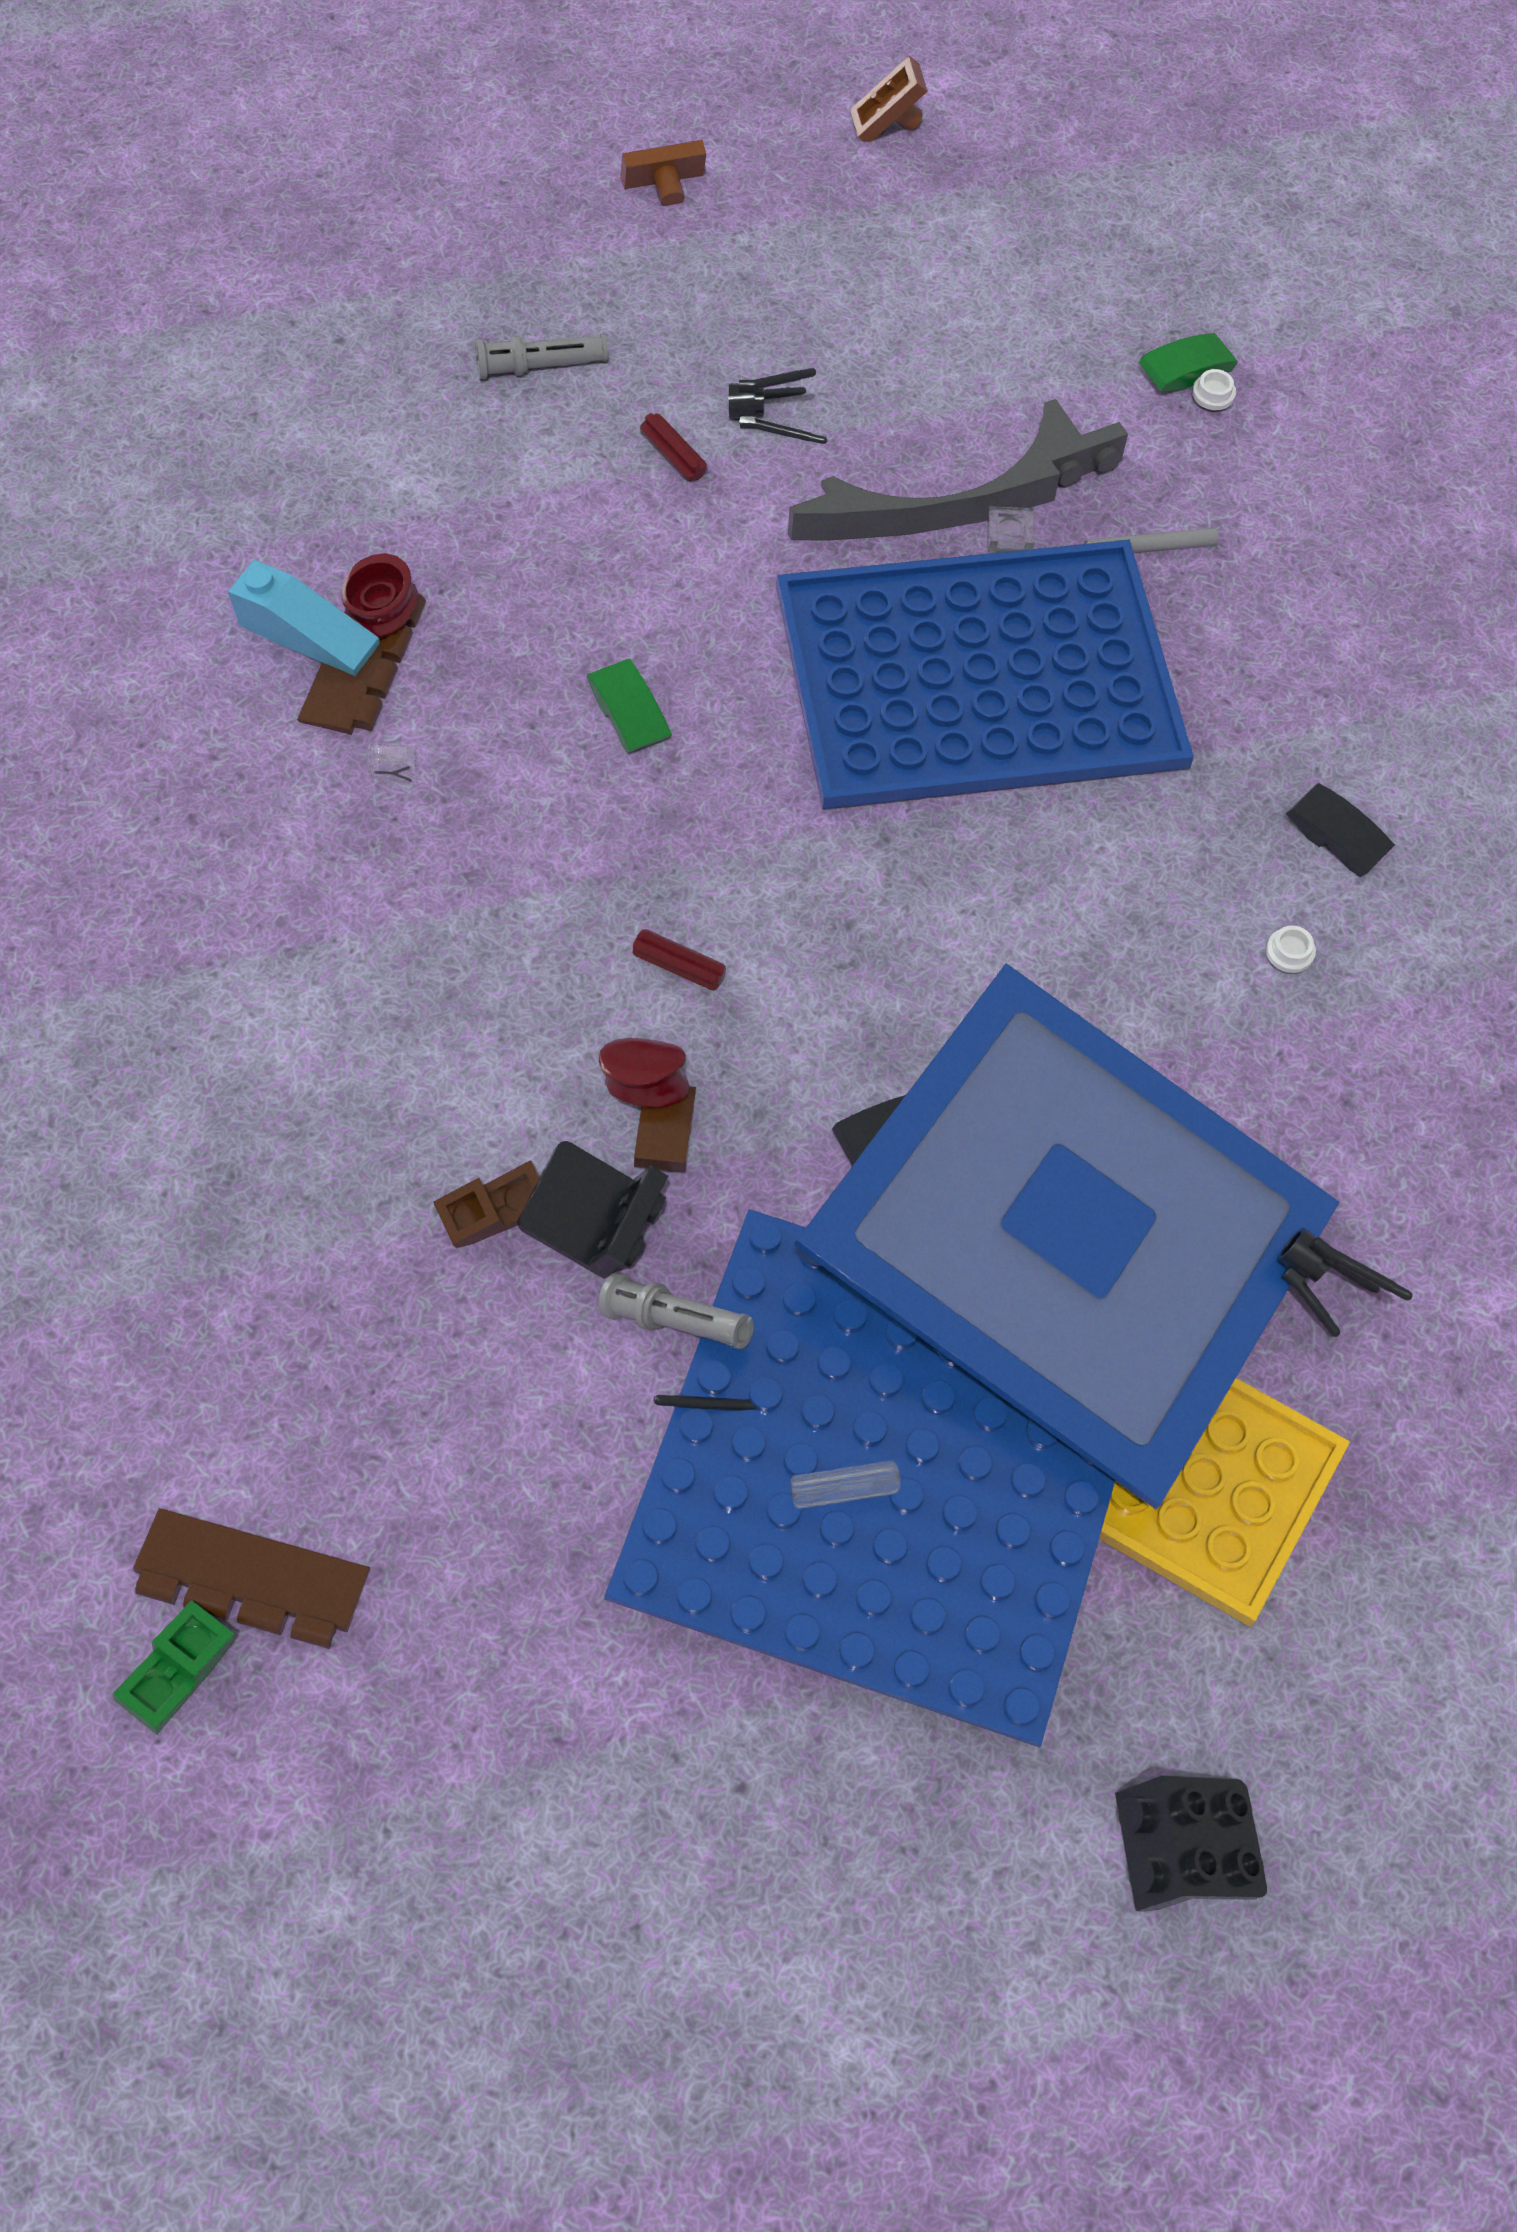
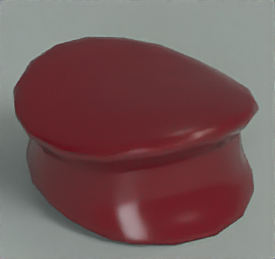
[341,553,418,638]
[598,1038,690,1108]

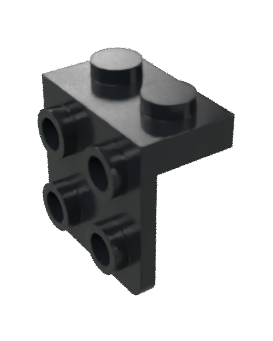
[517,1141,668,1279]
[1115,1775,1267,1912]

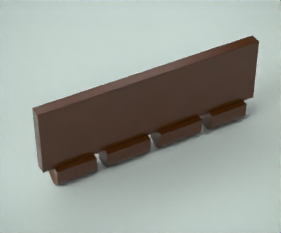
[297,593,426,735]
[133,1508,370,1649]

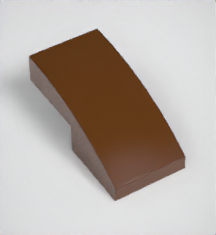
[634,1086,696,1172]
[433,1160,540,1248]

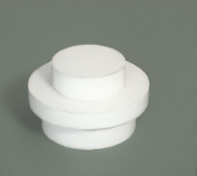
[1192,369,1236,410]
[1266,925,1316,973]

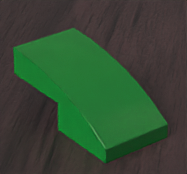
[1138,333,1238,391]
[586,658,672,754]
[113,1600,235,1735]

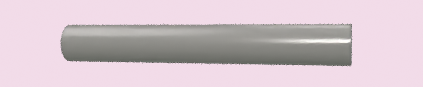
[1084,528,1218,553]

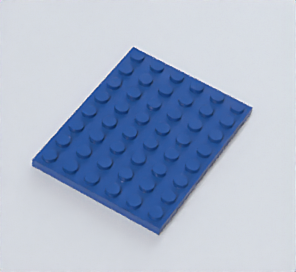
[776,539,1194,809]

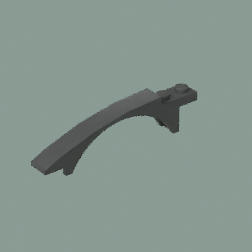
[787,399,1128,541]

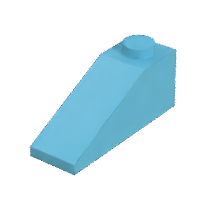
[228,560,380,676]

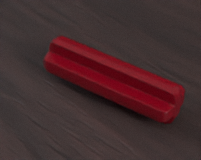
[640,413,707,482]
[632,929,726,990]

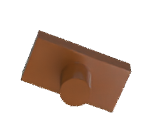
[850,56,928,142]
[620,140,707,206]

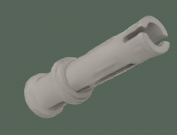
[475,334,608,380]
[599,1272,754,1349]

